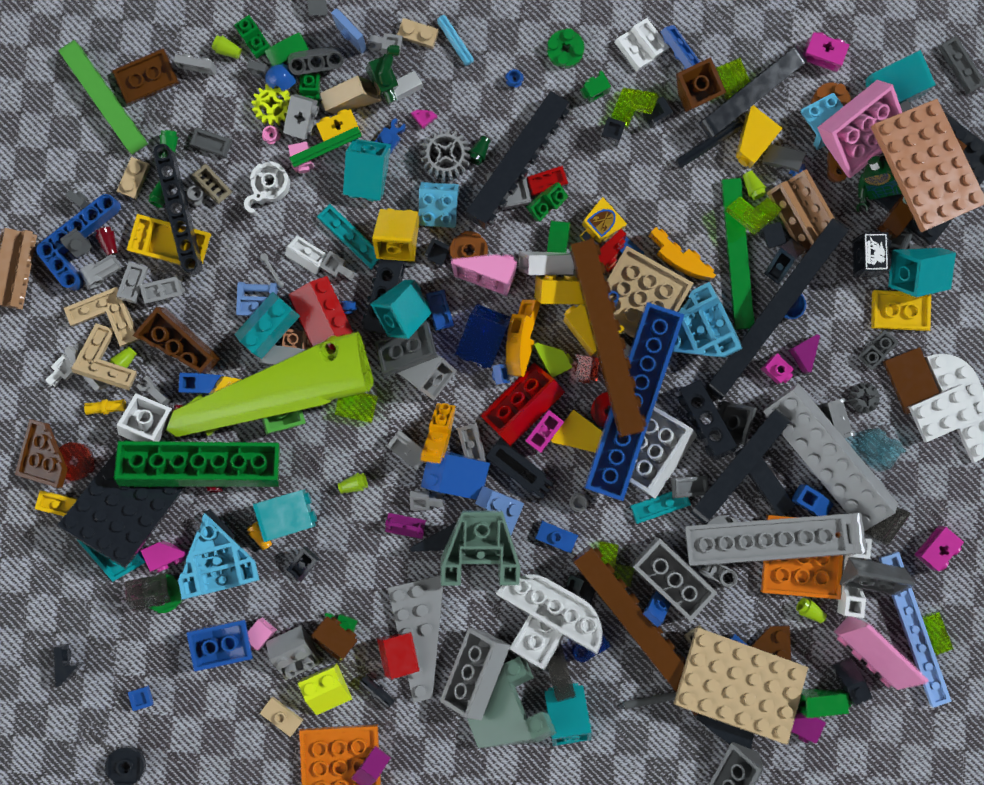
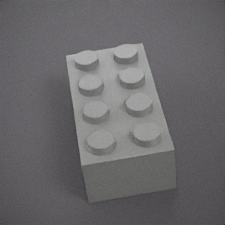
[631,537,717,622]
[440,627,510,720]

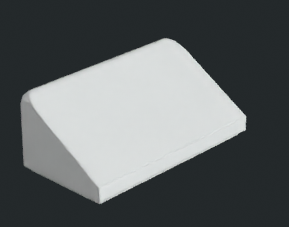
[390,71,423,105]
[285,236,327,274]

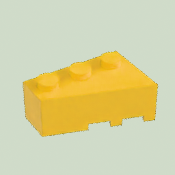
[534,275,584,305]

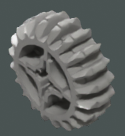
[420,129,471,181]

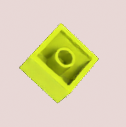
[298,663,352,715]

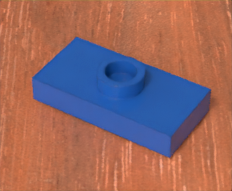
[425,290,454,331]
[535,521,578,553]
[643,590,671,627]

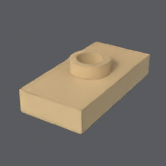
[260,697,303,737]

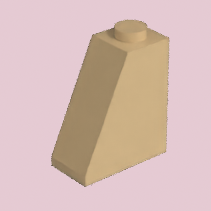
[320,75,382,114]

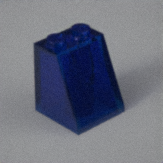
[455,304,511,369]

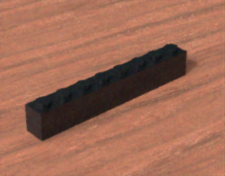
[466,91,570,230]

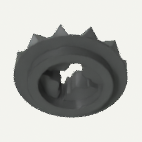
[849,383,881,413]

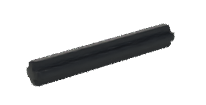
[676,120,742,168]

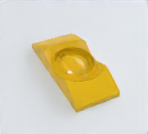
[127,214,211,269]

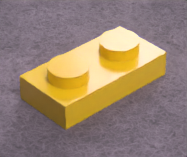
[35,490,77,516]

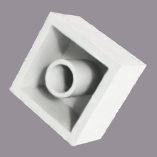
[117,393,172,442]

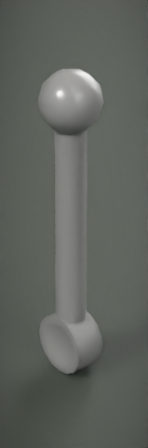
[260,253,284,288]

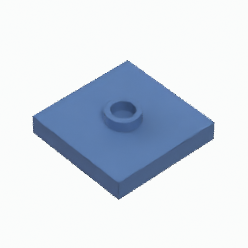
[331,8,367,54]

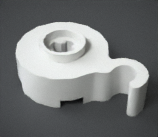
[244,161,290,216]

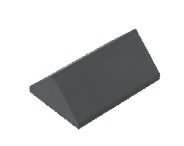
[840,557,915,595]
[709,742,764,785]

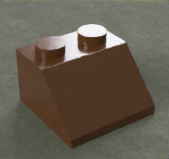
[676,57,726,112]
[311,616,358,663]

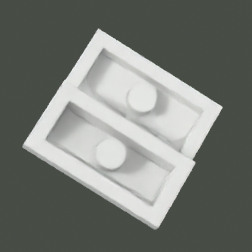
[615,18,669,72]

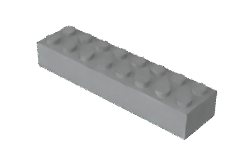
[763,383,898,531]

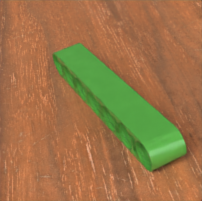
[58,40,148,155]

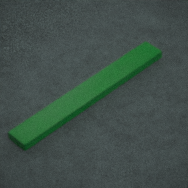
[721,178,754,330]

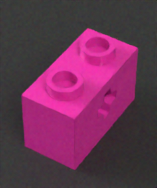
[803,32,849,72]
[525,410,564,453]
[914,526,964,572]

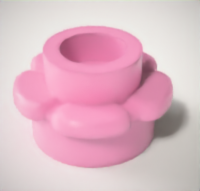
[262,126,281,144]

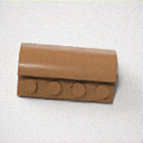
[766,169,835,257]
[0,228,37,309]

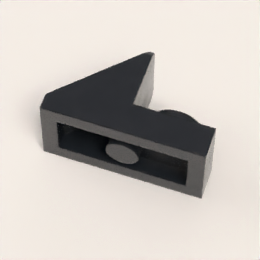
[287,546,321,582]
[53,643,84,687]

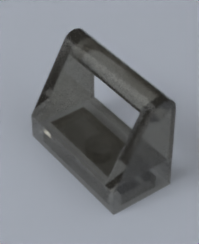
[864,507,911,546]

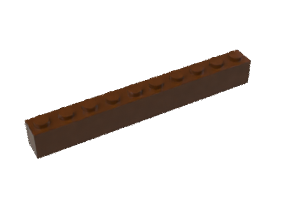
[569,238,647,438]
[571,545,698,716]

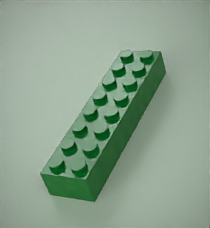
[114,441,280,487]

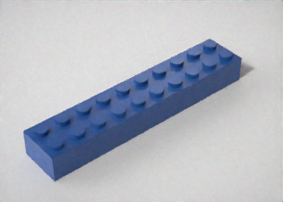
[584,302,685,501]

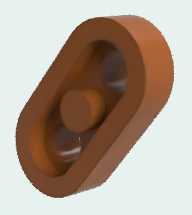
[827,151,847,183]

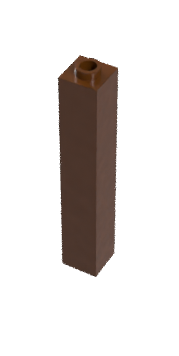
[876,139,967,240]

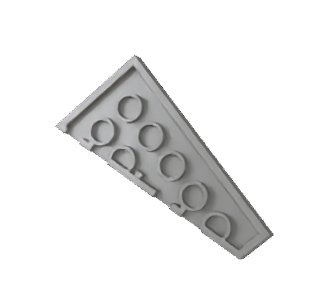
[388,575,443,703]

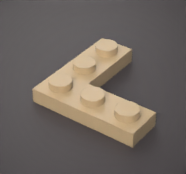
[64,287,140,347]
[72,323,137,390]

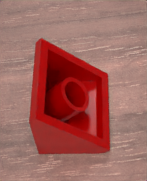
[377,632,420,679]

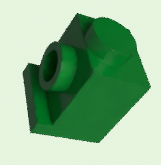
[580,71,611,103]

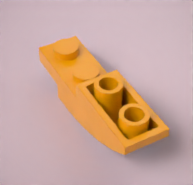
[648,227,716,281]
[506,299,541,377]
[421,403,456,464]

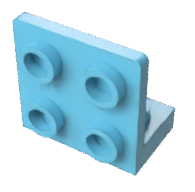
[801,93,844,150]
[419,182,459,228]

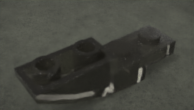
[547,642,576,703]

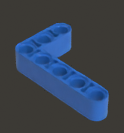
[36,194,121,291]

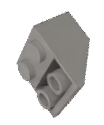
[266,626,321,680]

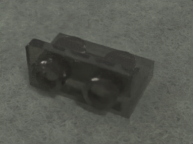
[125,573,171,611]

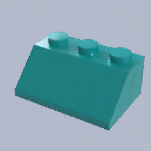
[234,292,300,359]

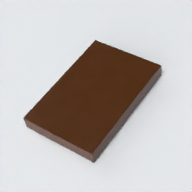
[112,48,180,106]
[883,347,939,414]

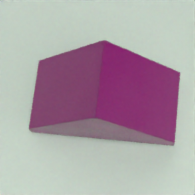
[789,334,820,374]
[351,745,391,785]

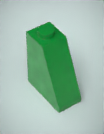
[797,689,851,718]

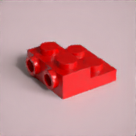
[598,229,626,272]

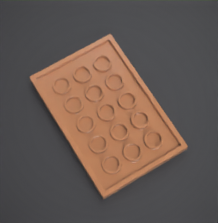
[871,99,984,232]

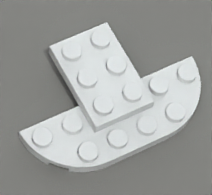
[908,354,984,463]
[496,574,602,670]

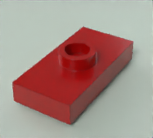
[526,166,568,196]

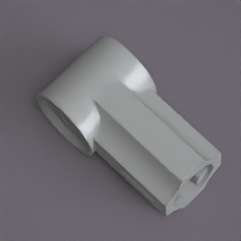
[79,254,121,289]

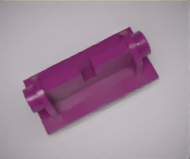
[385,513,426,539]

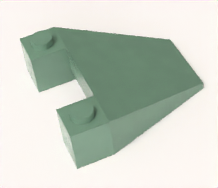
[440,511,520,586]
[467,656,556,749]

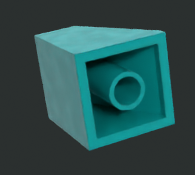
[865,50,936,104]
[343,139,391,202]
[888,248,956,297]
[371,280,431,339]
[253,489,317,542]
[544,683,592,746]

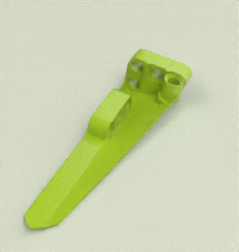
[166,332,374,437]

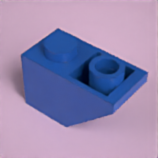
[179,373,224,394]
[791,484,834,516]

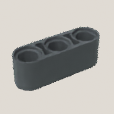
[287,46,344,75]

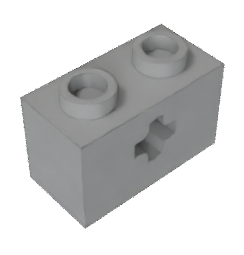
[283,94,319,140]

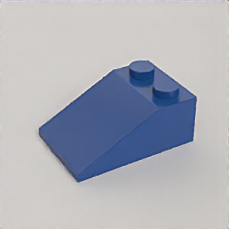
[421,451,490,500]
[187,620,253,672]

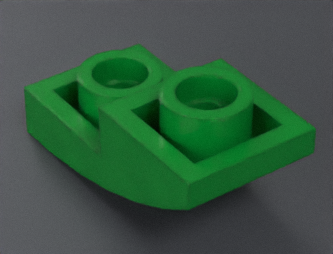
[234,15,271,59]
[265,33,309,66]
[299,73,320,115]
[526,182,568,222]
[547,220,570,253]

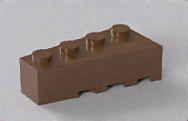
[132,307,221,373]

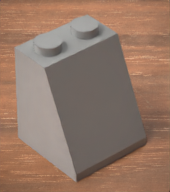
[398,354,457,401]

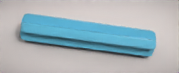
[437,15,474,66]

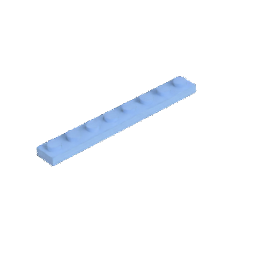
[878,551,951,708]

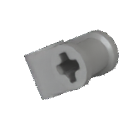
[698,564,738,587]

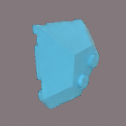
[673,282,742,357]
[178,513,259,600]

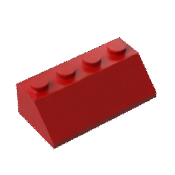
[288,276,354,350]
[480,363,565,446]

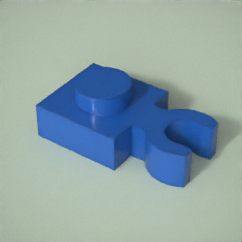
[374,118,406,154]

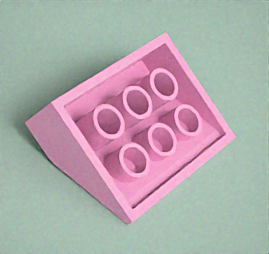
[817,80,902,178]
[451,254,517,296]
[834,616,929,690]

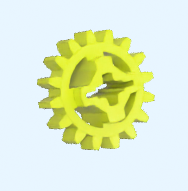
[251,84,290,126]

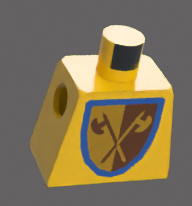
[579,197,627,244]

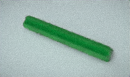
[290,127,362,167]

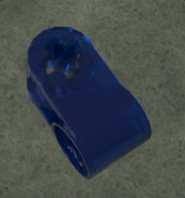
[572,633,610,662]

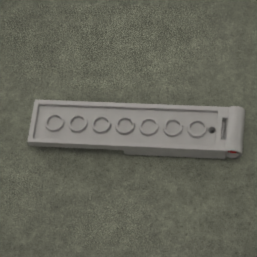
[685,513,867,566]

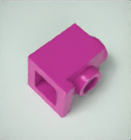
[761,353,794,384]

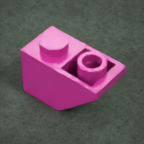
[141,541,190,573]

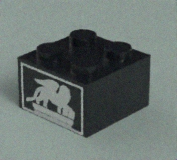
[852,232,891,278]

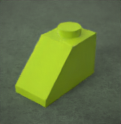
[533,343,573,378]

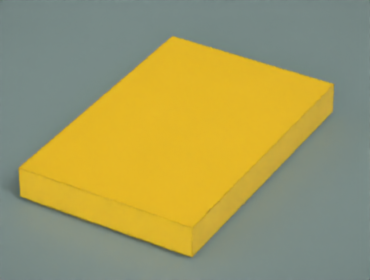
[871,290,931,331]

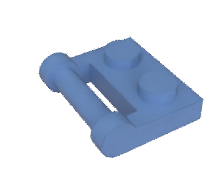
[236,282,278,316]

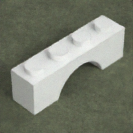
[837,538,872,618]

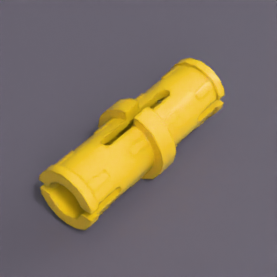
[84,399,127,415]

